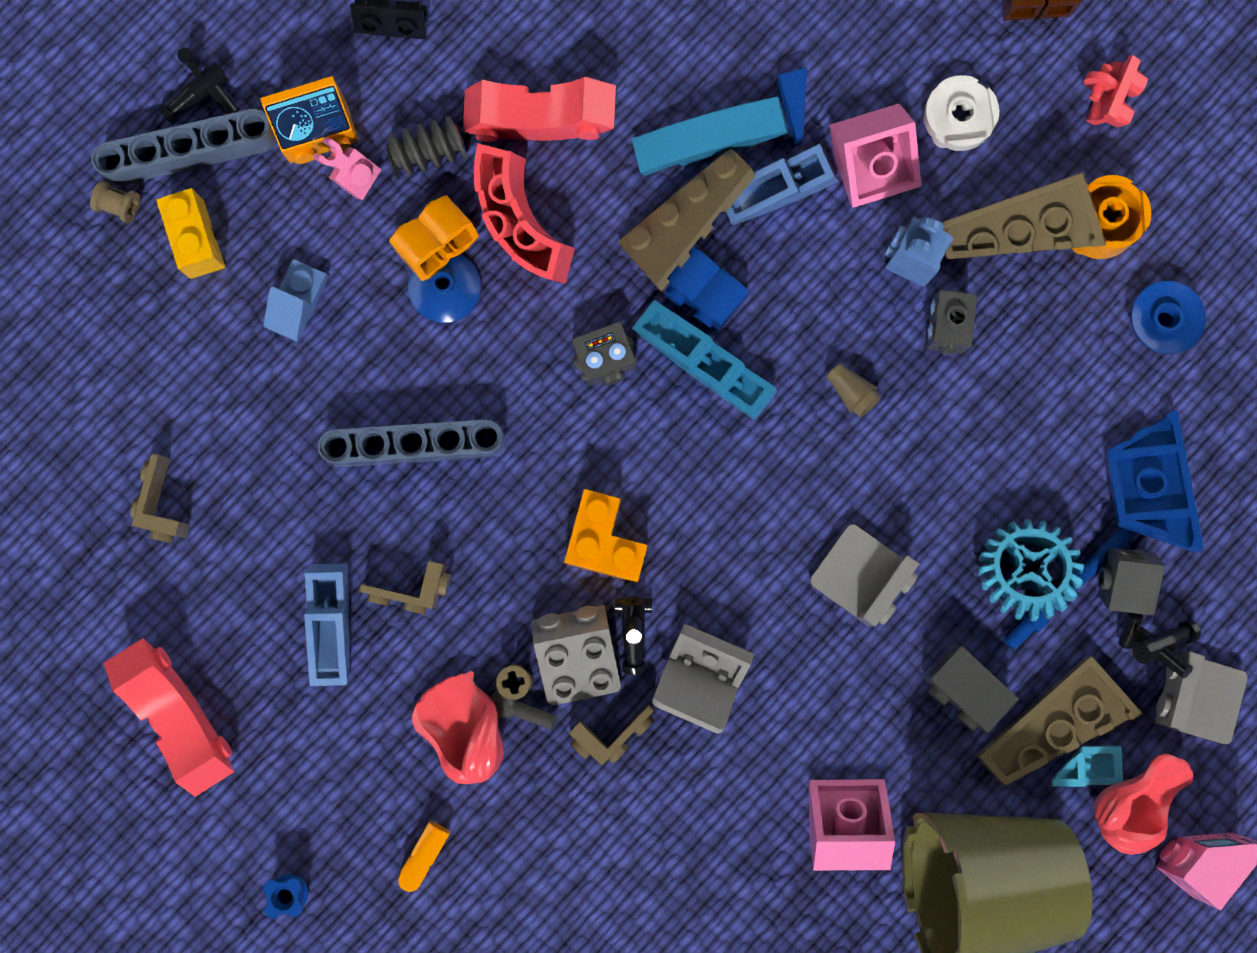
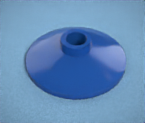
[408,254,481,323]
[1130,281,1206,355]

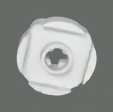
[923,75,999,151]

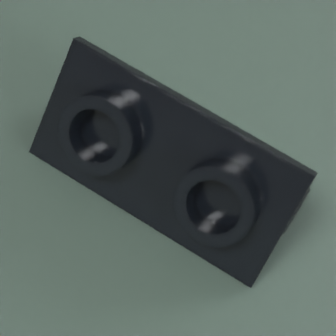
[350,0,428,40]

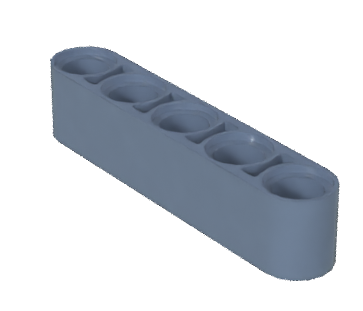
[91,109,277,185]
[318,419,506,467]

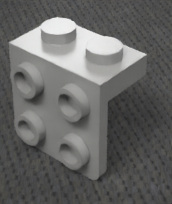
[810,525,919,627]
[531,605,621,705]
[652,624,754,733]
[1154,651,1248,744]

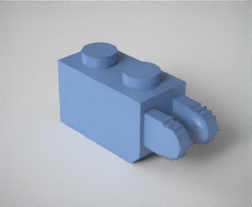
[884,217,954,287]

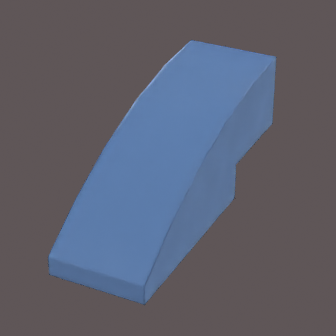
[726,144,839,225]
[304,563,350,686]

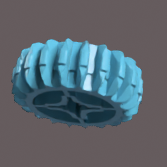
[978,519,1084,622]

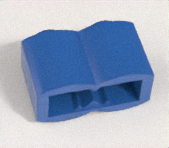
[664,246,749,331]

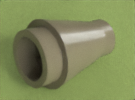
[826,363,881,418]

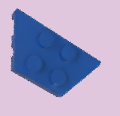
[1105,411,1204,553]

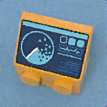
[260,76,359,164]

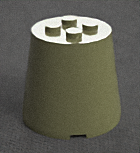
[902,812,1092,953]

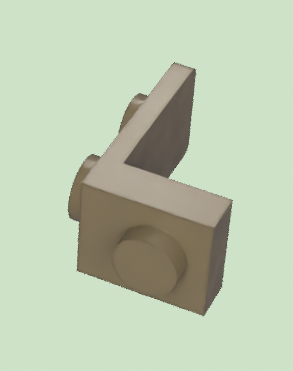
[130,453,190,543]
[359,561,451,615]
[569,703,655,765]

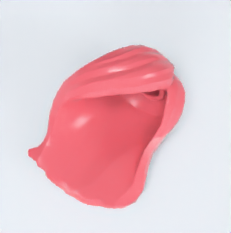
[412,671,504,784]
[1093,753,1194,855]

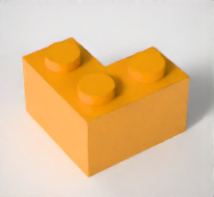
[564,489,648,583]

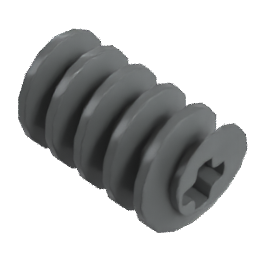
[386,115,467,180]

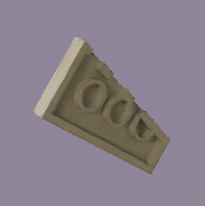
[618,148,755,292]
[941,172,1107,259]
[976,656,1143,786]

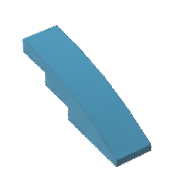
[632,97,789,176]
[632,300,777,421]

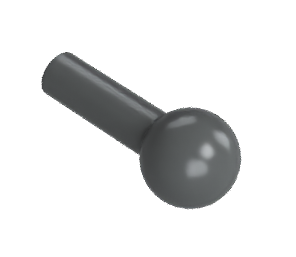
[490,690,558,730]

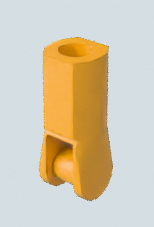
[398,820,450,892]

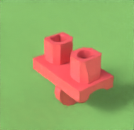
[1084,55,1148,128]

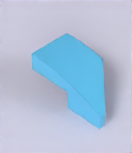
[1051,745,1123,787]

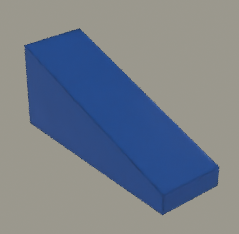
[776,68,807,146]

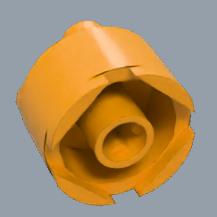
[1072,175,1151,259]

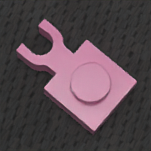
[312,137,382,200]

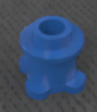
[263,874,309,919]

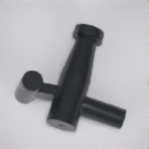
[158,48,239,125]
[615,596,652,675]
[1118,613,1201,678]

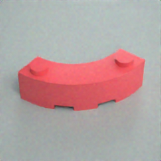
[463,76,616,142]
[474,143,575,284]
[104,638,234,797]

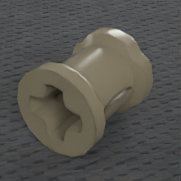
[90,179,141,224]
[496,665,533,700]

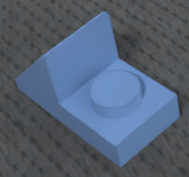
[263,259,329,342]

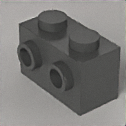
[923,645,1019,733]

